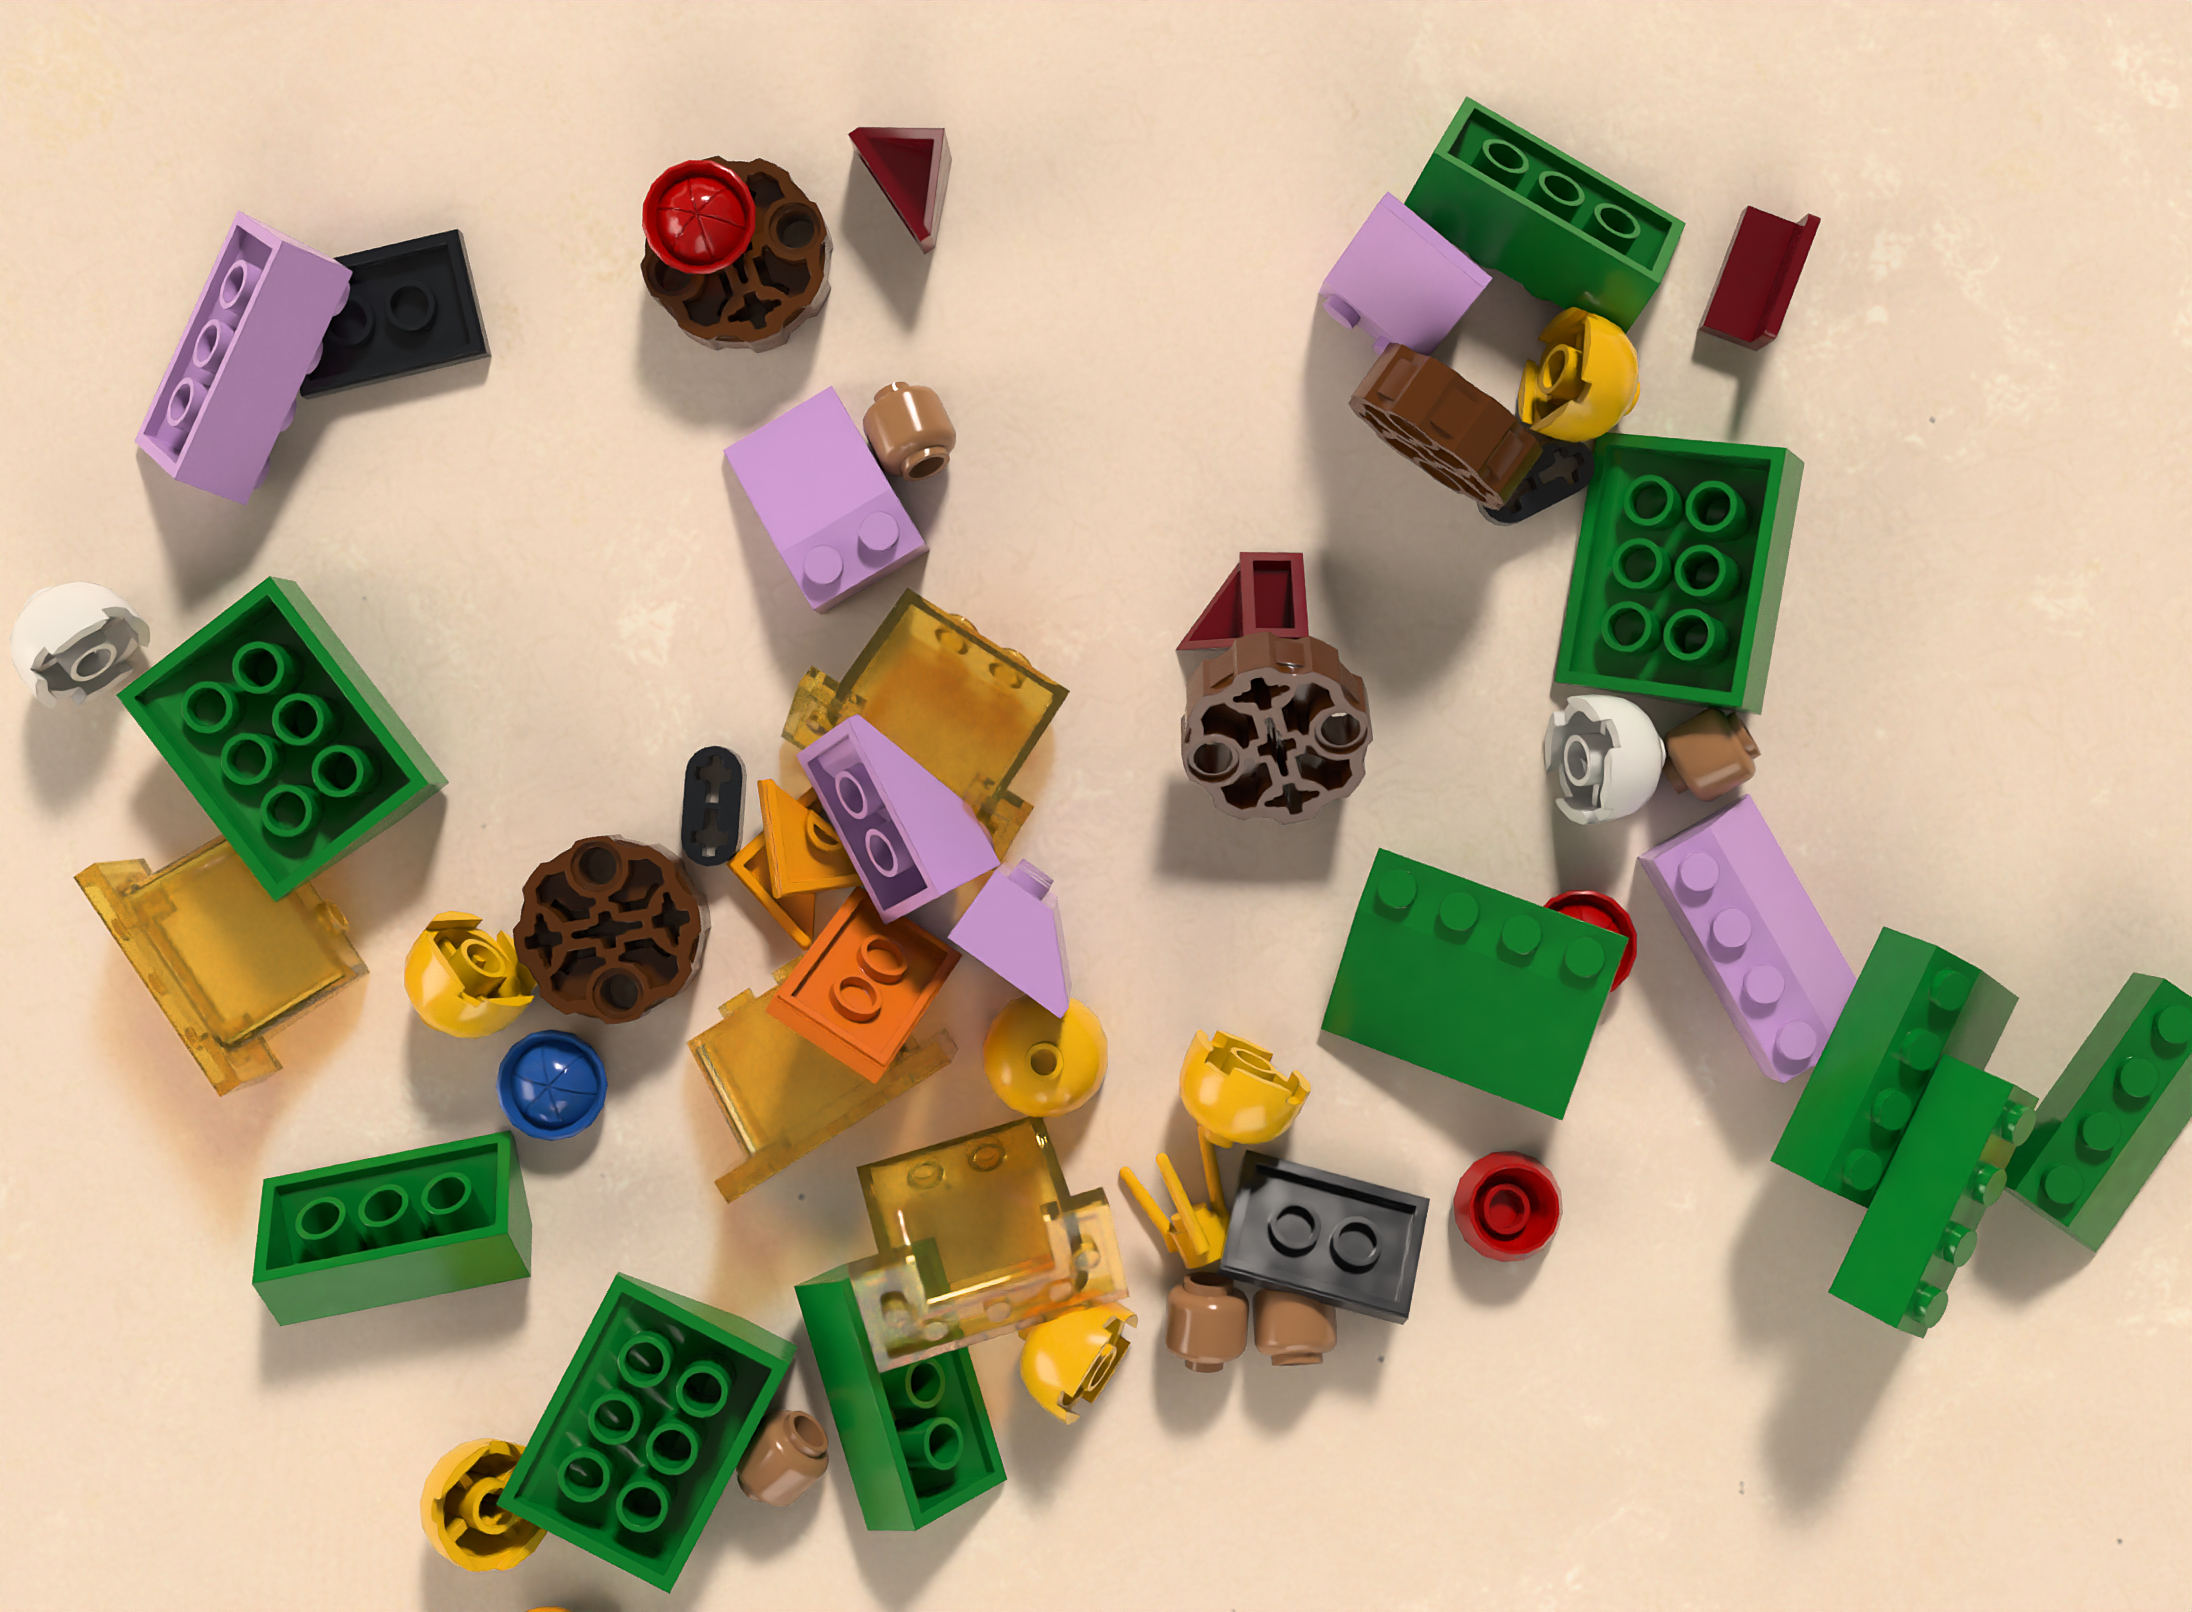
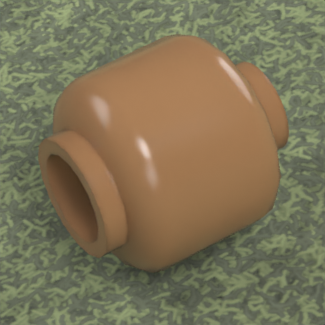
[863,382,956,482]
[1662,707,1762,802]
[1164,1272,1249,1373]
[1252,1288,1337,1366]
[735,1410,829,1506]

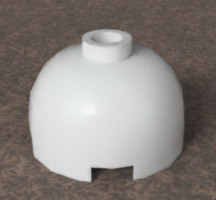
[9,581,150,708]
[1545,694,1666,825]

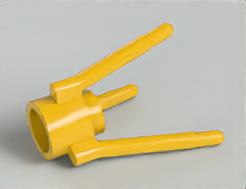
[1119,1121,1230,1269]

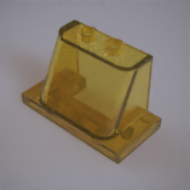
[781,588,1070,872]
[73,834,371,1097]
[686,953,958,1204]
[846,1116,1130,1373]

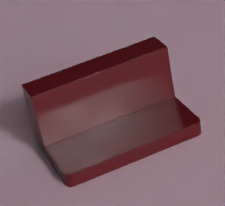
[1697,205,1821,352]

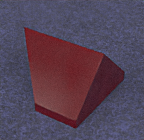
[848,127,952,255]
[1176,552,1309,651]

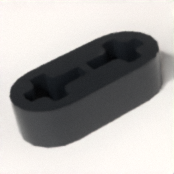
[1476,439,1595,526]
[681,746,747,867]

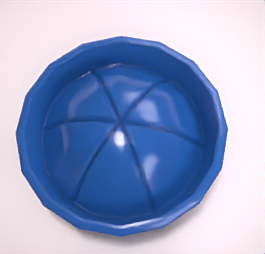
[496,1029,608,1141]

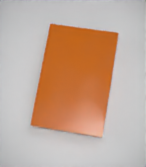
[765,886,962,1084]

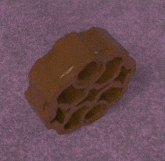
[640,156,833,353]
[1348,343,1543,510]
[1181,631,1373,825]
[513,834,711,1024]

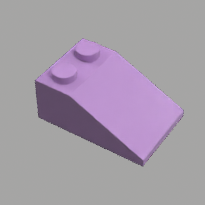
[1318,191,1493,356]
[723,385,929,615]
[796,714,1001,925]

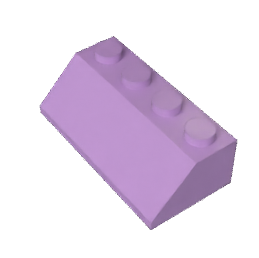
[134,210,353,505]
[1637,794,1857,1084]
[947,859,1072,1019]

